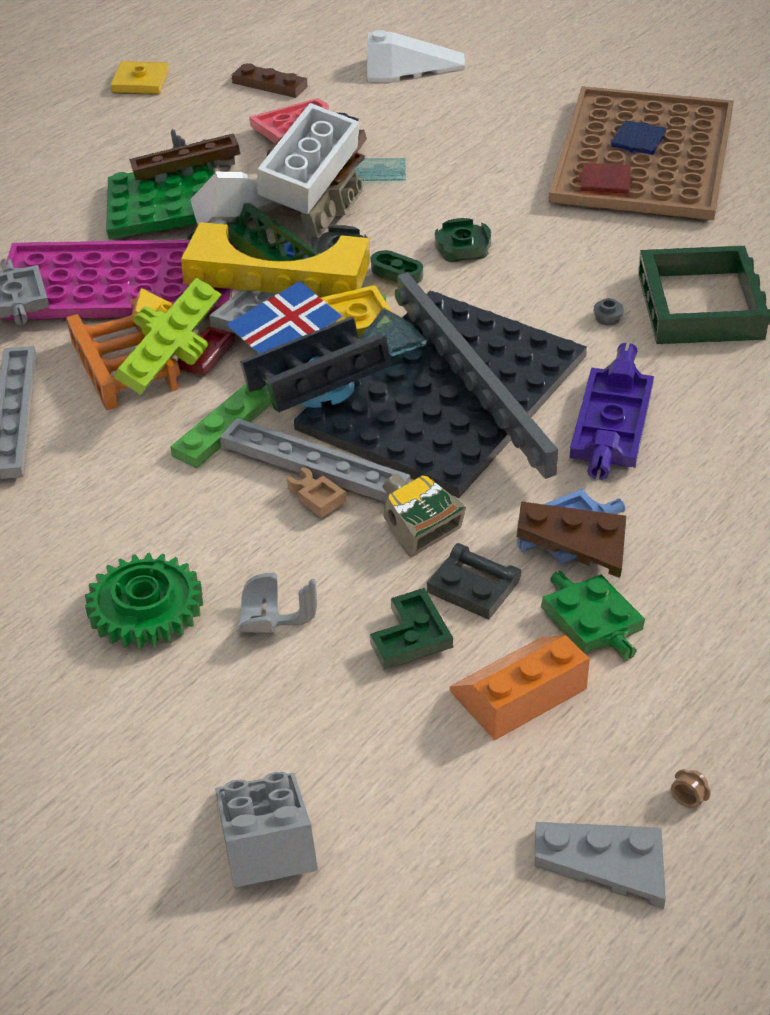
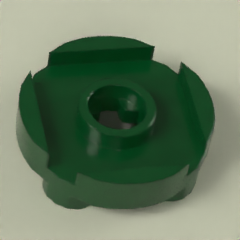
[435,218,491,262]

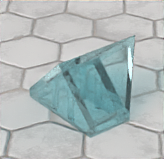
[359,308,426,356]

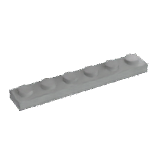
[0,346,36,479]
[220,418,410,502]

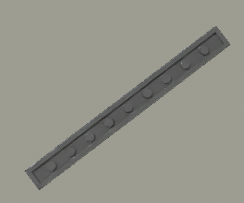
[395,273,558,479]

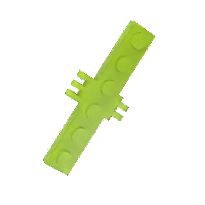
[114,277,221,395]

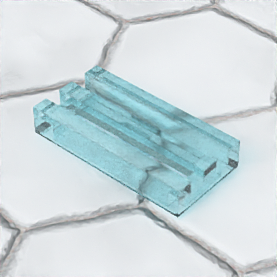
[355,158,406,181]

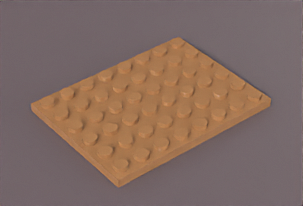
[549,86,734,221]

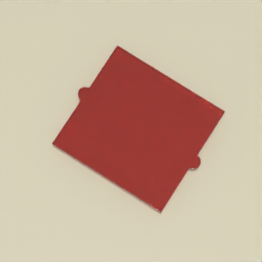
[579,163,633,194]

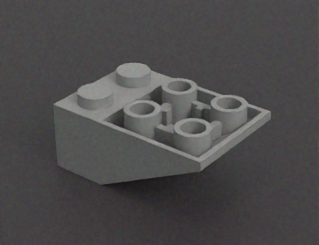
[215,772,318,888]

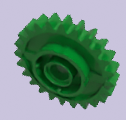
[85,553,203,649]

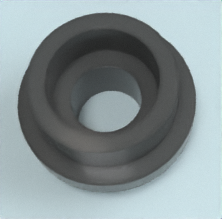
[593,298,624,325]

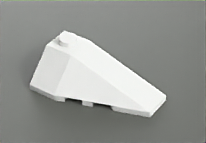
[367,30,465,83]

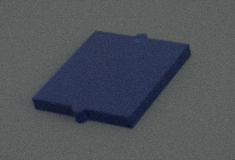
[611,120,667,155]

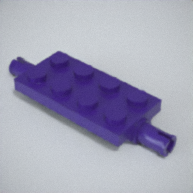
[569,343,654,480]

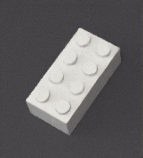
[257,103,359,214]

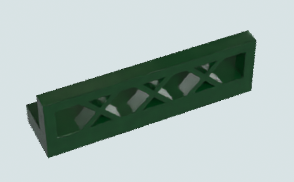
[224,203,320,261]

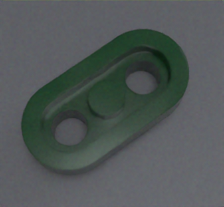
[370,250,423,284]

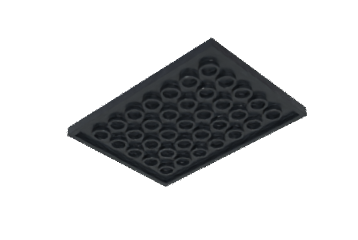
[294,290,587,498]

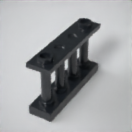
[240,317,392,413]

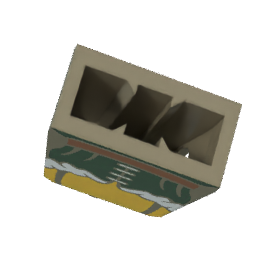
[383,474,466,558]

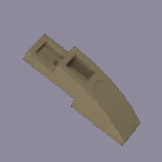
[300,169,363,241]

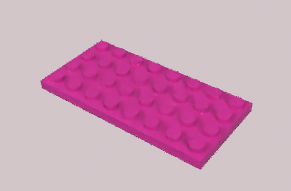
[0,240,238,320]

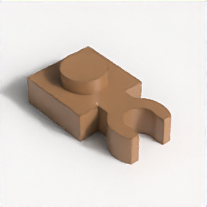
[287,467,346,518]

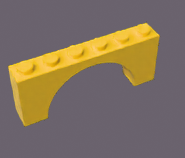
[181,222,370,298]

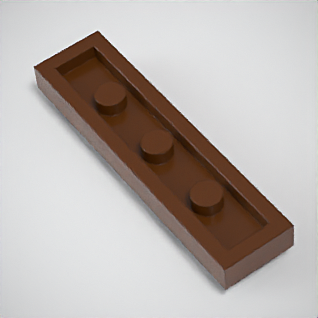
[129,133,241,181]

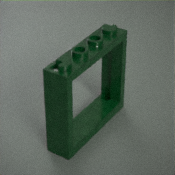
[638,245,770,344]

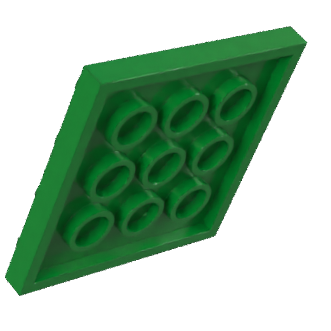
[106,161,215,239]

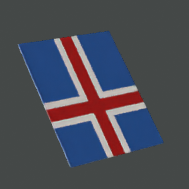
[226,281,343,354]

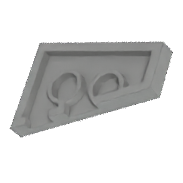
[535,822,666,909]

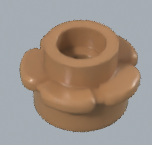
[671,769,711,808]

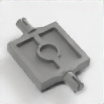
[0,258,49,325]

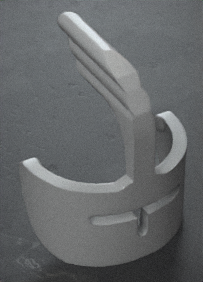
[236,573,318,633]

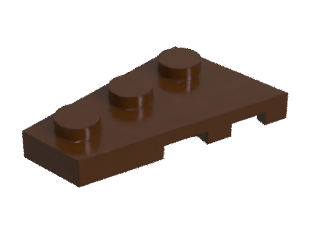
[516,501,627,578]

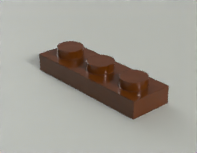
[231,63,308,98]

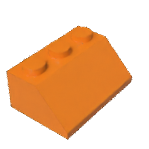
[449,635,590,740]

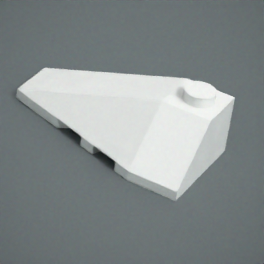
[190,172,282,225]

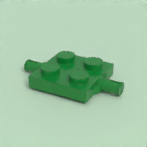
[541,570,645,661]

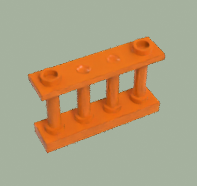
[66,298,180,410]

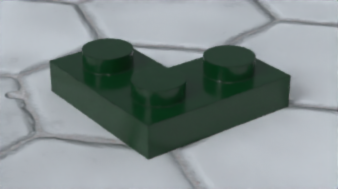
[370,588,453,670]

